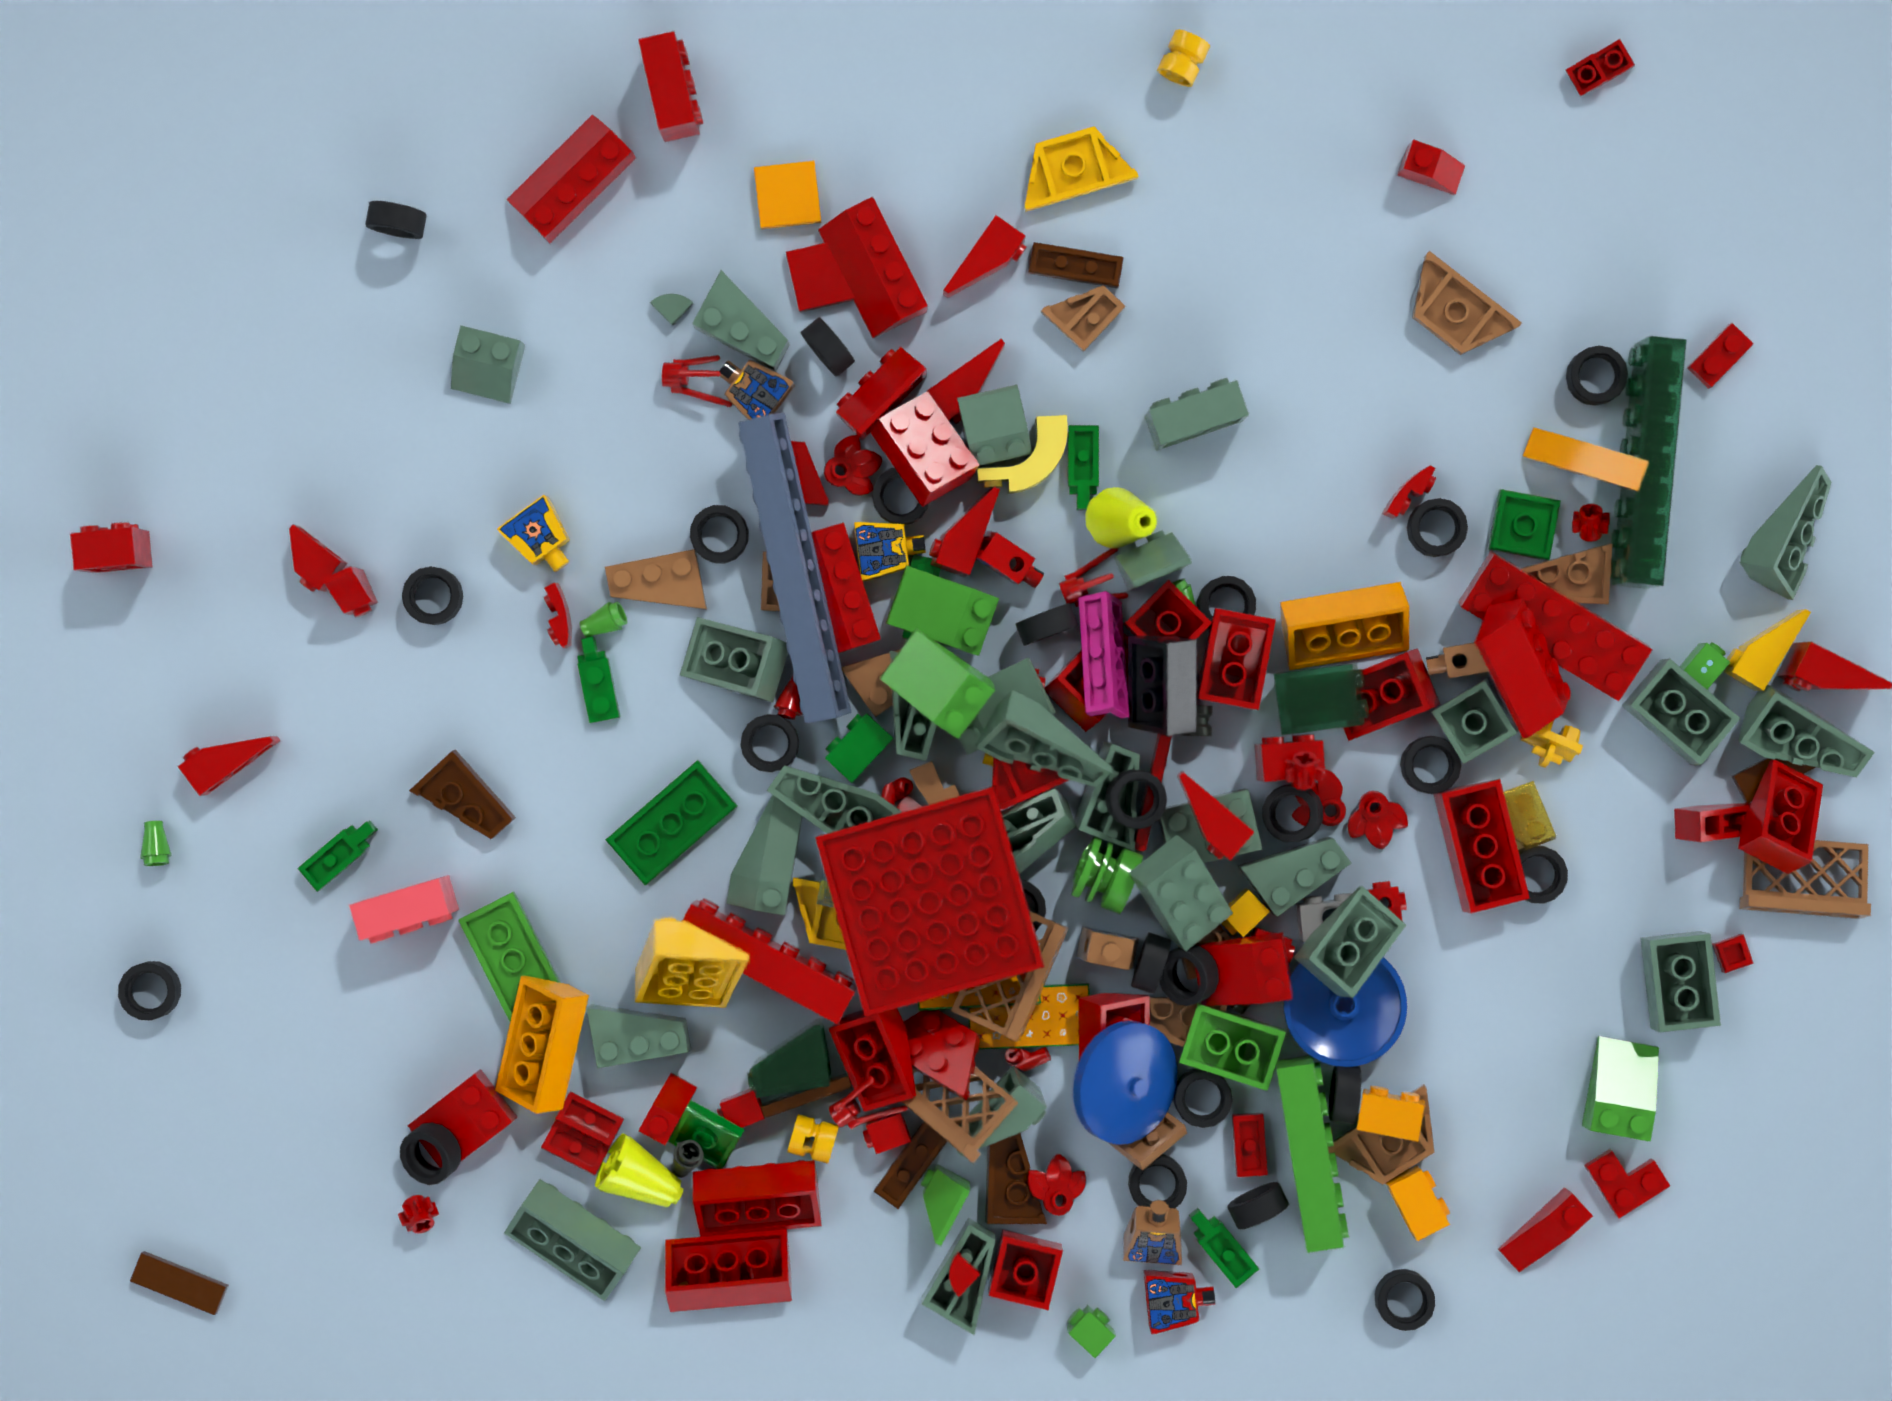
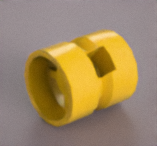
[1157,29,1211,87]
[787,1114,839,1164]

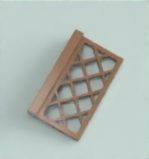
[1740,840,1871,919]
[951,911,1069,1042]
[901,1066,1018,1163]

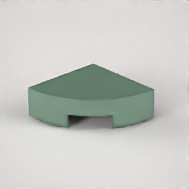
[650,294,694,325]

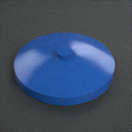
[1283,957,1407,1067]
[1073,1021,1178,1145]

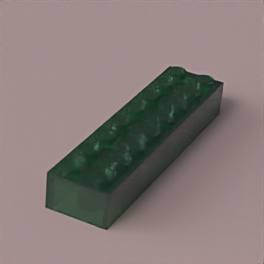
[1610,336,1687,589]

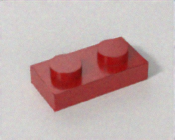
[1687,323,1754,389]
[1232,1112,1268,1177]

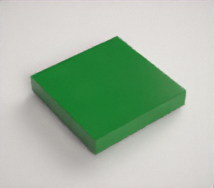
[1488,489,1561,561]
[668,1100,745,1169]

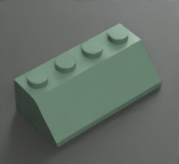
[504,1179,641,1301]

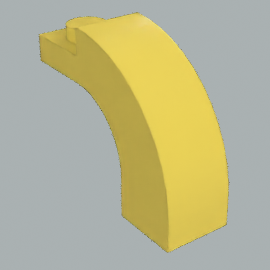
[977,415,1068,494]

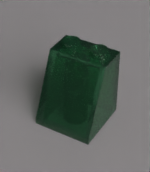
[1274,663,1368,735]
[747,1018,832,1098]

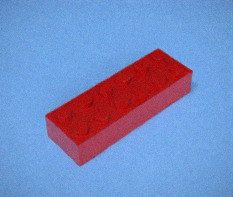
[1458,551,1653,702]
[682,898,857,1025]

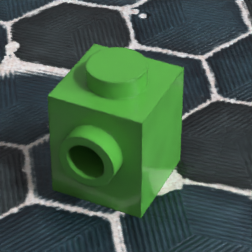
[1067,1305,1116,1358]

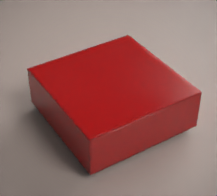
[1712,934,1753,973]

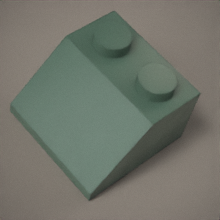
[451,325,525,404]
[957,384,1032,466]
[1432,678,1519,764]

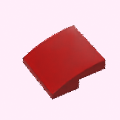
[541,1091,624,1176]

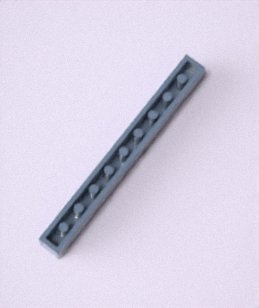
[738,412,852,723]

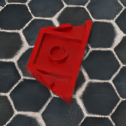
[992,757,1069,811]
[903,1010,981,1101]

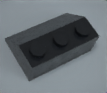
[1128,636,1197,736]

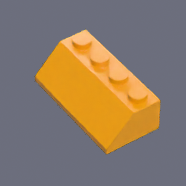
[1280,582,1409,670]
[495,976,589,1114]

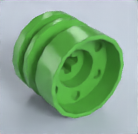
[1071,836,1143,914]

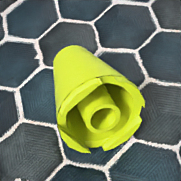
[1085,487,1157,548]
[594,1133,684,1208]

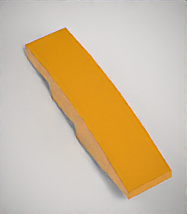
[1523,427,1649,492]

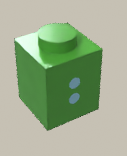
[1679,642,1730,690]

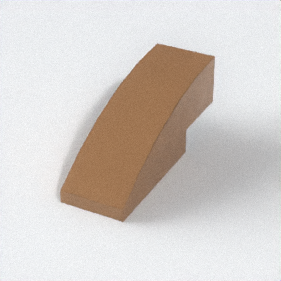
[909,761,960,805]

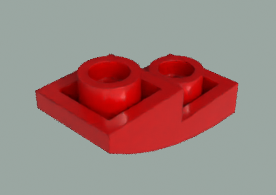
[1566,39,1635,97]
[1382,465,1436,519]
[544,582,572,648]

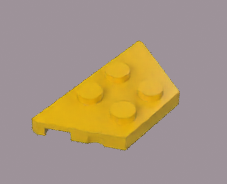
[1024,126,1139,212]
[792,877,846,950]

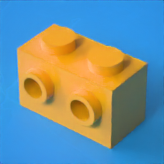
[1357,1086,1425,1142]
[1385,1165,1450,1241]

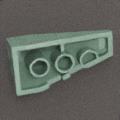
[1740,465,1832,600]
[1738,684,1875,777]
[976,690,1113,787]
[767,765,902,834]
[726,795,802,915]

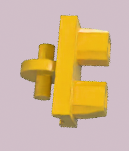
[1520,720,1583,768]

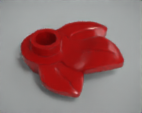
[824,435,883,496]
[1291,769,1346,826]
[1347,791,1408,849]
[1027,1154,1086,1216]

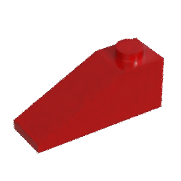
[943,215,1027,298]
[926,338,1005,424]
[929,487,1000,577]
[177,736,280,796]
[1177,771,1254,860]
[1674,803,1751,842]
[1498,1187,1593,1273]

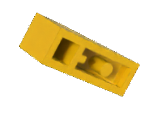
[1724,609,1811,691]

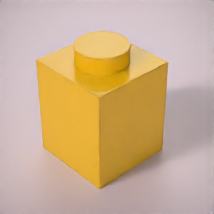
[1221,888,1270,937]

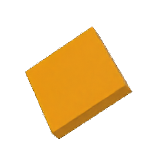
[754,161,822,230]

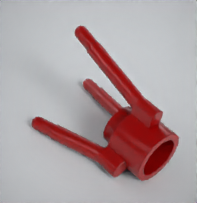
[662,355,732,407]
[1059,548,1129,607]
[829,1076,908,1130]

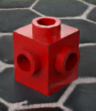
[1367,881,1407,921]

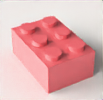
[349,875,459,944]

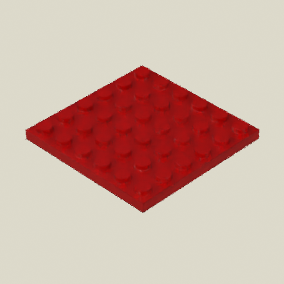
[815,786,1045,1017]

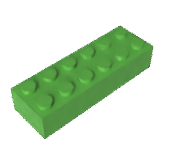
[1276,1055,1349,1253]

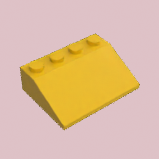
[635,917,748,1008]

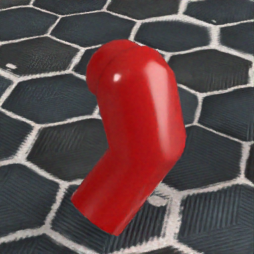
[881,777,913,805]
[1005,1047,1051,1071]

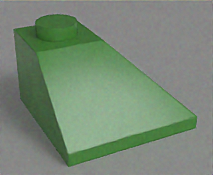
[921,1164,970,1246]

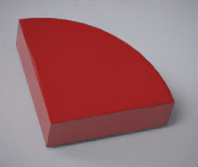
[949,1251,980,1297]

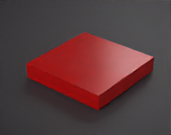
[786,243,855,312]

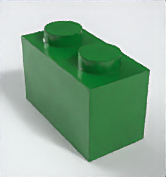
[825,713,894,783]

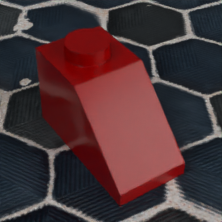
[1397,139,1465,195]
[289,524,347,592]
[323,566,378,618]
[638,1072,698,1146]

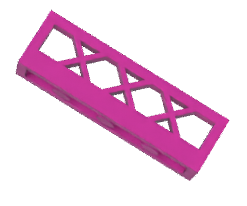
[1078,591,1129,719]

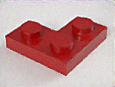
[1584,1149,1670,1218]

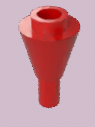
[773,675,802,720]

